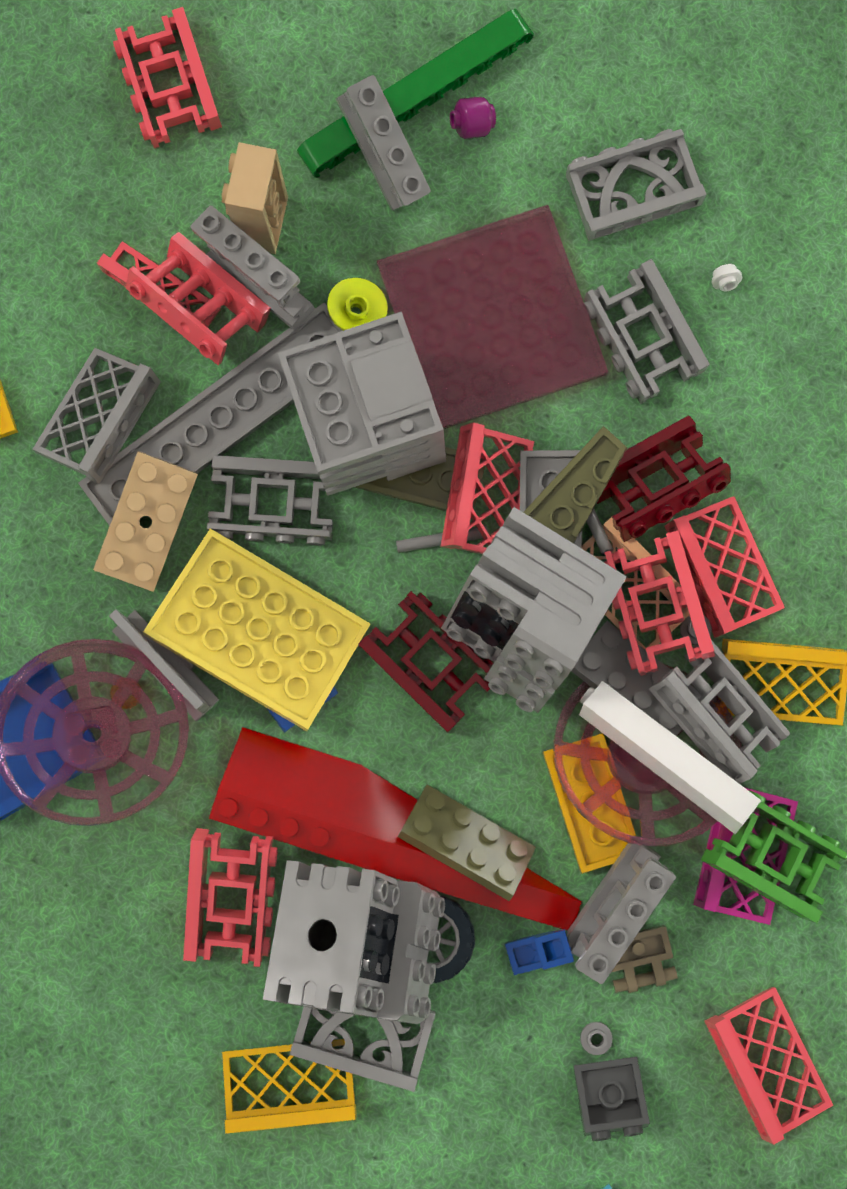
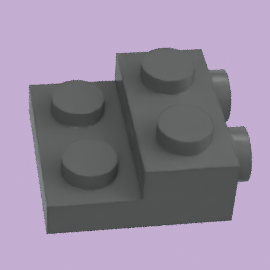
[573,1056,650,1141]

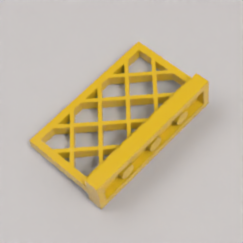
[718,639,847,726]
[222,1039,357,1134]

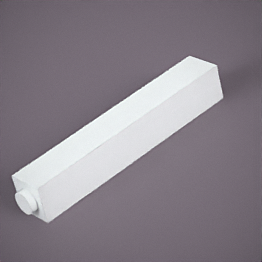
[579,681,761,834]

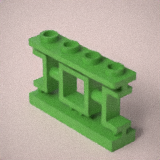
[701,790,847,924]

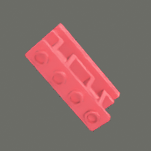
[113,7,222,148]
[604,530,715,676]
[183,828,278,967]

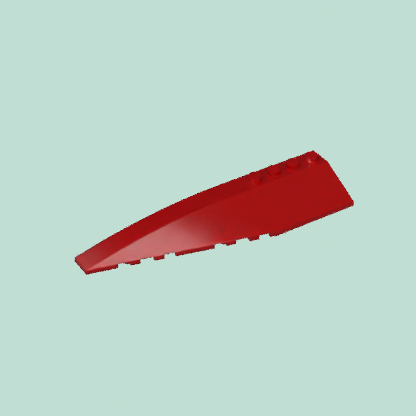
[209,727,582,931]

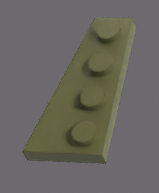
[523,426,627,544]

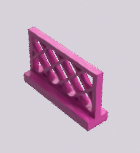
[693,787,798,925]

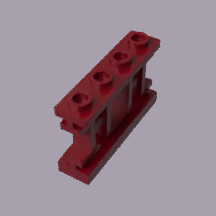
[597,415,731,542]
[358,591,493,733]

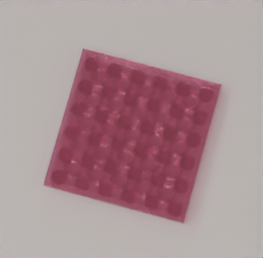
[377,205,608,429]

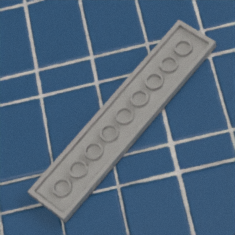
[78,302,343,526]

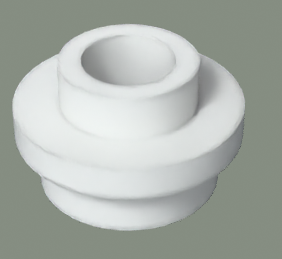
[712,264,743,292]

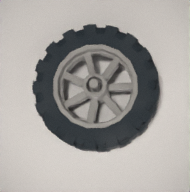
[427,895,475,983]

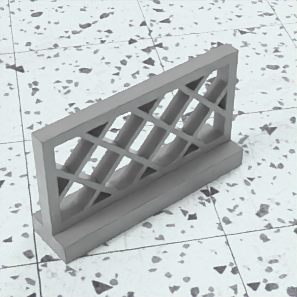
[32,348,161,484]
[109,609,220,721]

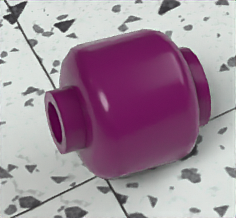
[450,96,496,139]

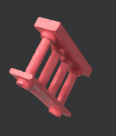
[126,232,271,365]

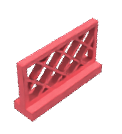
[440,422,534,554]
[664,496,785,638]
[704,987,833,1145]

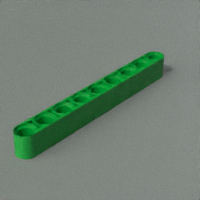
[297,9,534,178]

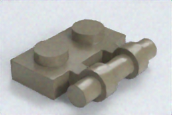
[612,925,678,993]

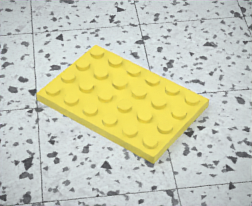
[143,528,371,731]

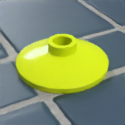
[327,278,388,331]

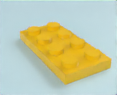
[543,733,637,873]

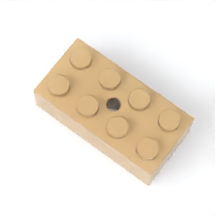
[221,142,288,254]
[93,451,198,592]

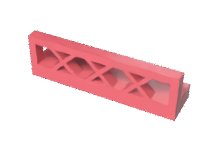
[97,241,221,328]

